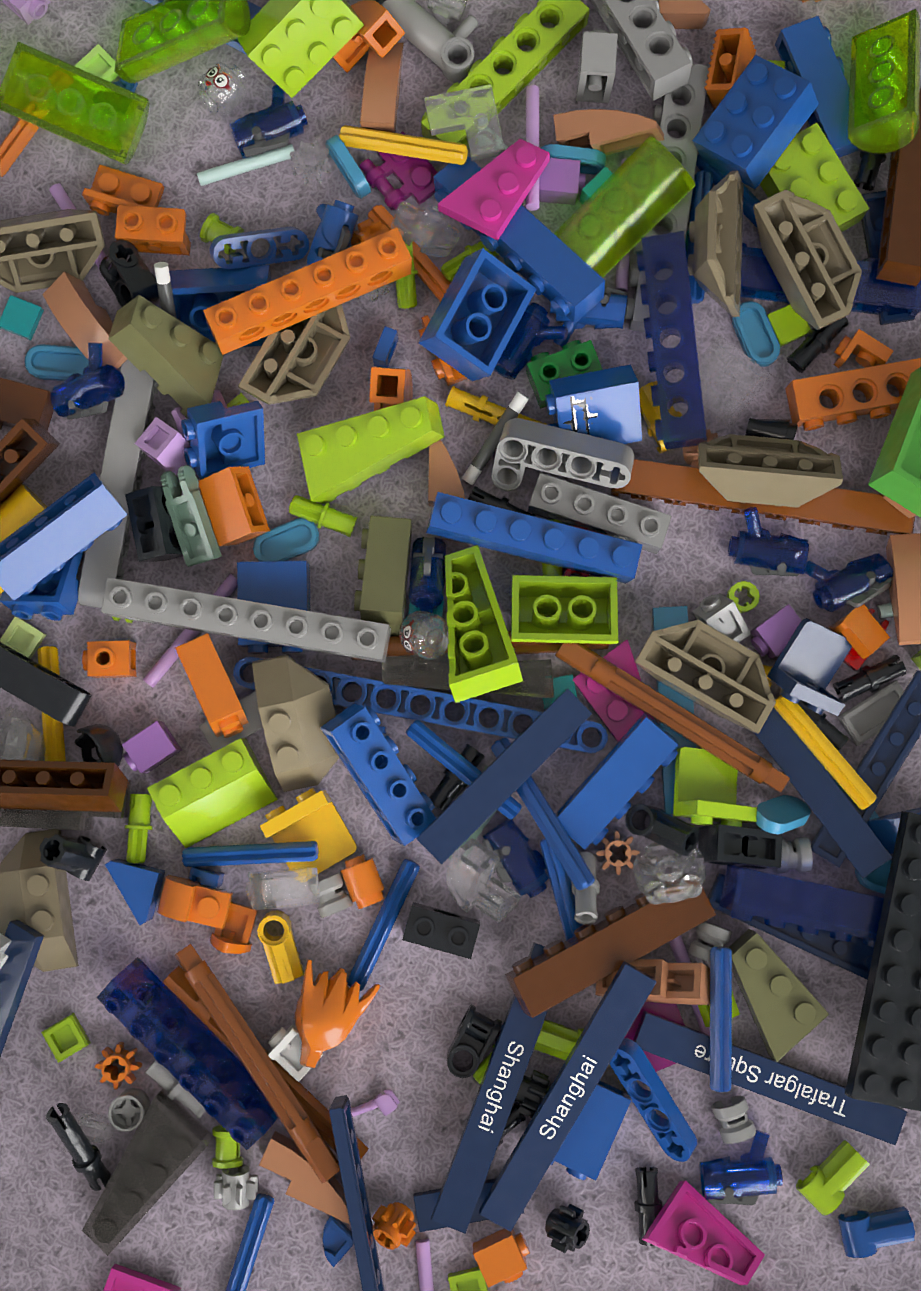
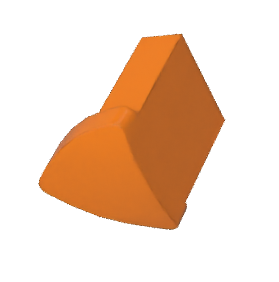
[829,604,890,660]
[210,902,259,954]

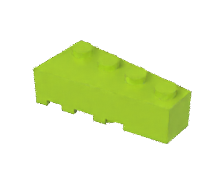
[297,396,445,505]
[445,545,523,703]

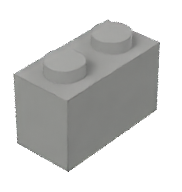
[576,29,618,103]

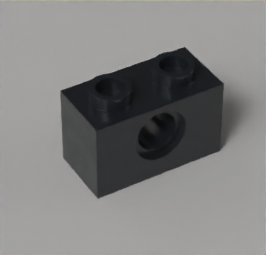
[402,902,480,959]

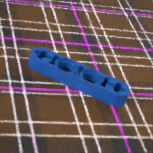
[609,1038,697,1162]

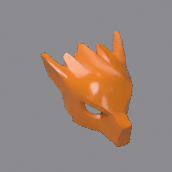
[294,960,380,1068]

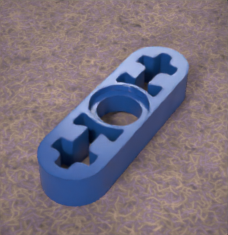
[210,226,309,269]

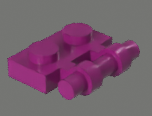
[359,132,438,218]

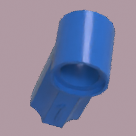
[838,1206,916,1258]

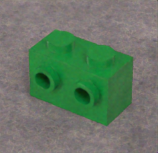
[526,340,603,409]

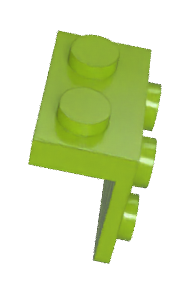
[673,747,757,827]

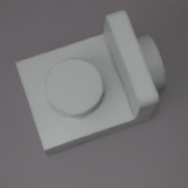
[692,593,751,643]

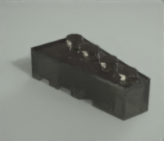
[82,1088,214,1256]

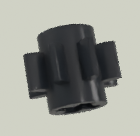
[515,1070,550,1118]
[545,1204,590,1253]

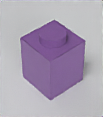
[539,158,586,205]
[750,604,802,659]
[122,721,182,773]

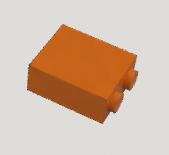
[175,633,248,738]

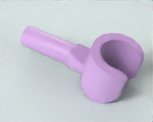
[351,1090,400,1117]

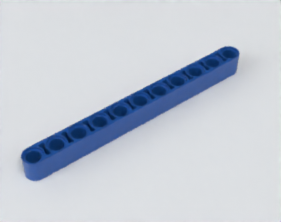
[233,657,608,753]

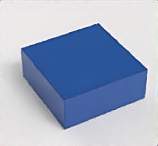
[372,326,399,368]

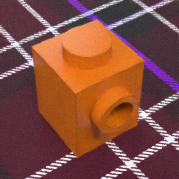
[82,640,136,678]
[473,1228,530,1288]

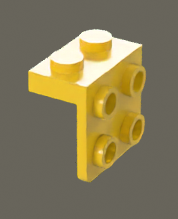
[260,787,357,883]

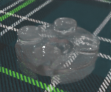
[391,202,461,257]
[633,842,706,905]

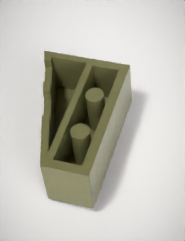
[108,295,224,419]
[354,516,412,636]
[728,929,829,1062]

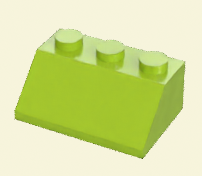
[511,575,618,644]
[147,738,278,848]

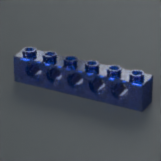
[636,231,708,450]
[97,957,278,1150]

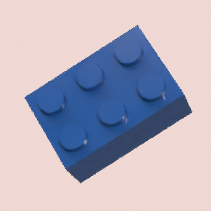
[692,55,819,190]
[418,248,537,382]

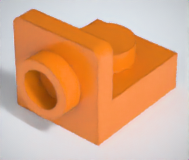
[833,329,894,368]

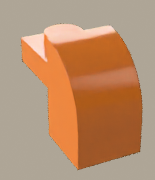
[333,0,405,73]
[369,367,413,411]
[157,875,233,929]

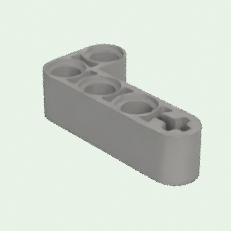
[491,418,634,491]

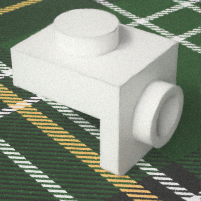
[268,1024,323,1082]

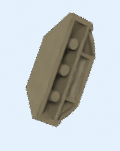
[688,171,744,317]
[753,190,862,330]
[0,209,105,293]
[238,304,351,405]
[698,434,843,507]
[635,620,776,734]
[252,655,339,792]
[0,828,79,972]

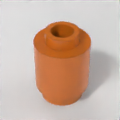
[340,854,385,909]

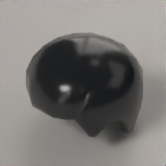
[74,724,123,767]

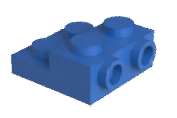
[181,401,265,480]
[0,552,83,621]

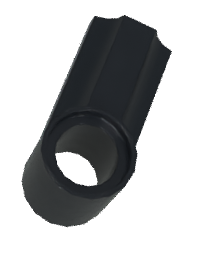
[625,804,700,856]
[39,834,107,881]

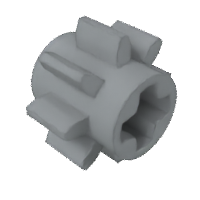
[214,1164,258,1210]

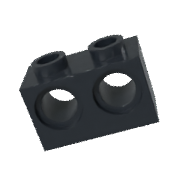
[125,486,183,562]
[697,824,783,869]

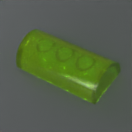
[114,0,251,83]
[848,9,921,153]
[0,42,150,165]
[554,136,696,278]

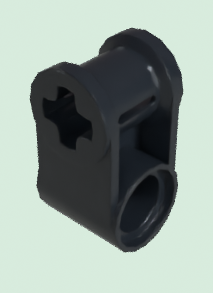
[99,240,159,307]
[447,1004,502,1078]

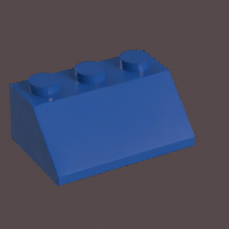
[169,265,272,347]

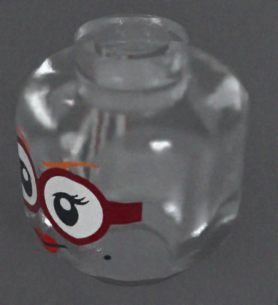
[197,62,247,115]
[399,611,449,659]

